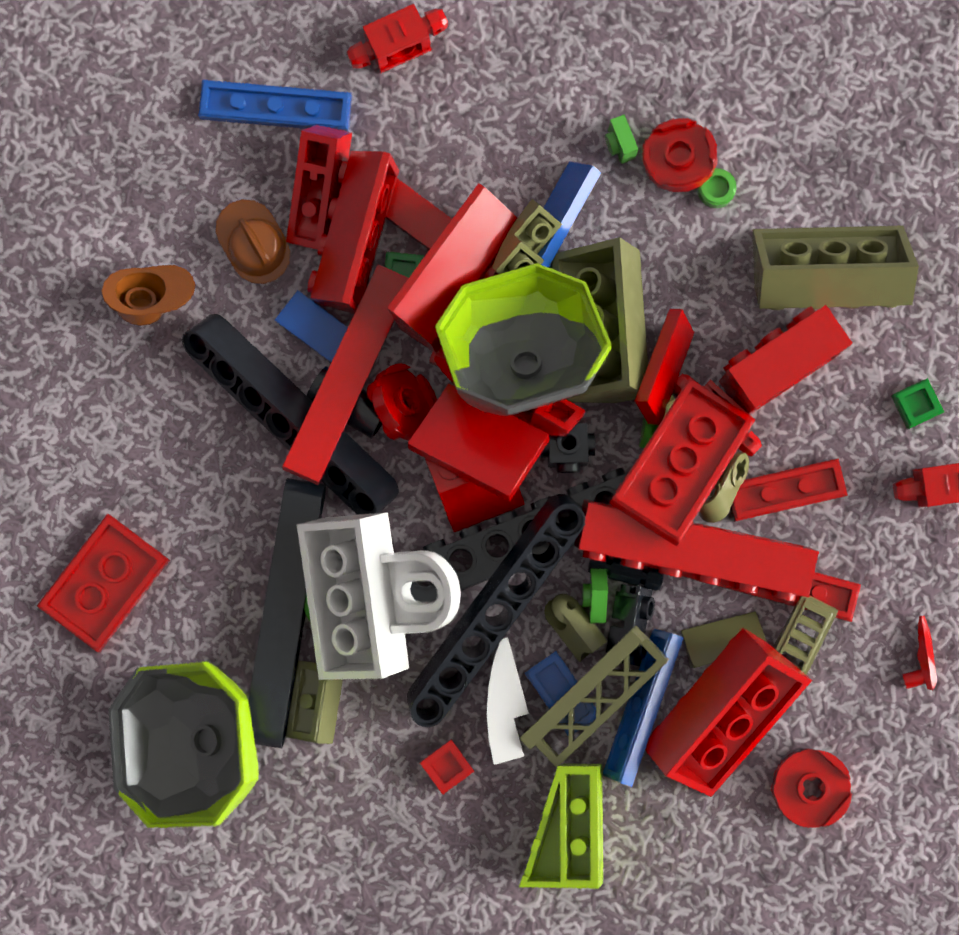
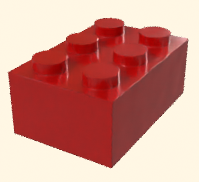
[719,305,853,415]

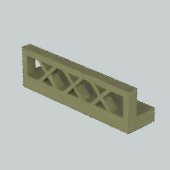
[519,626,669,768]

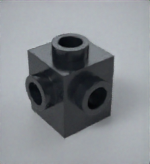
[541,423,595,473]

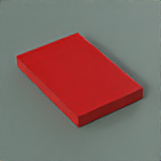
[408,383,550,502]
[37,513,170,652]

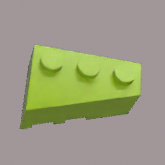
[519,763,603,889]

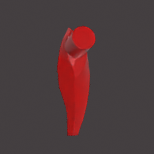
[902,616,937,690]

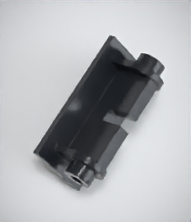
[606,584,655,666]

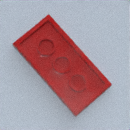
[609,378,756,547]

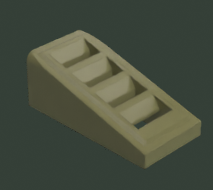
[773,595,838,675]

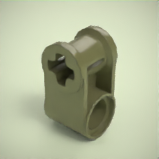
[698,452,749,523]

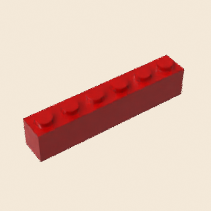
[574,499,819,601]

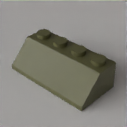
[752,226,919,310]
[552,237,648,403]

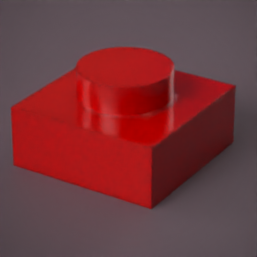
[420,739,475,795]

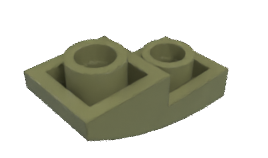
[492,199,563,274]

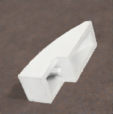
[487,638,529,765]

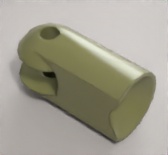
[544,594,608,662]

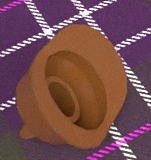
[215,199,290,284]
[101,265,196,326]

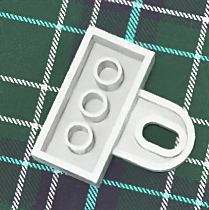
[297,512,460,680]

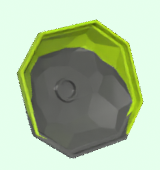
[435,263,611,416]
[108,662,258,828]

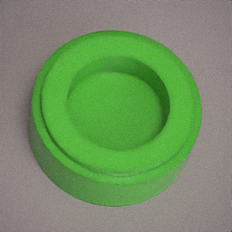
[697,168,736,208]

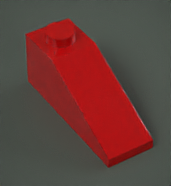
[286,125,352,250]

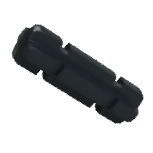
[588,556,664,591]

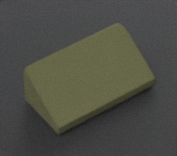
[681,611,767,668]
[286,660,343,744]

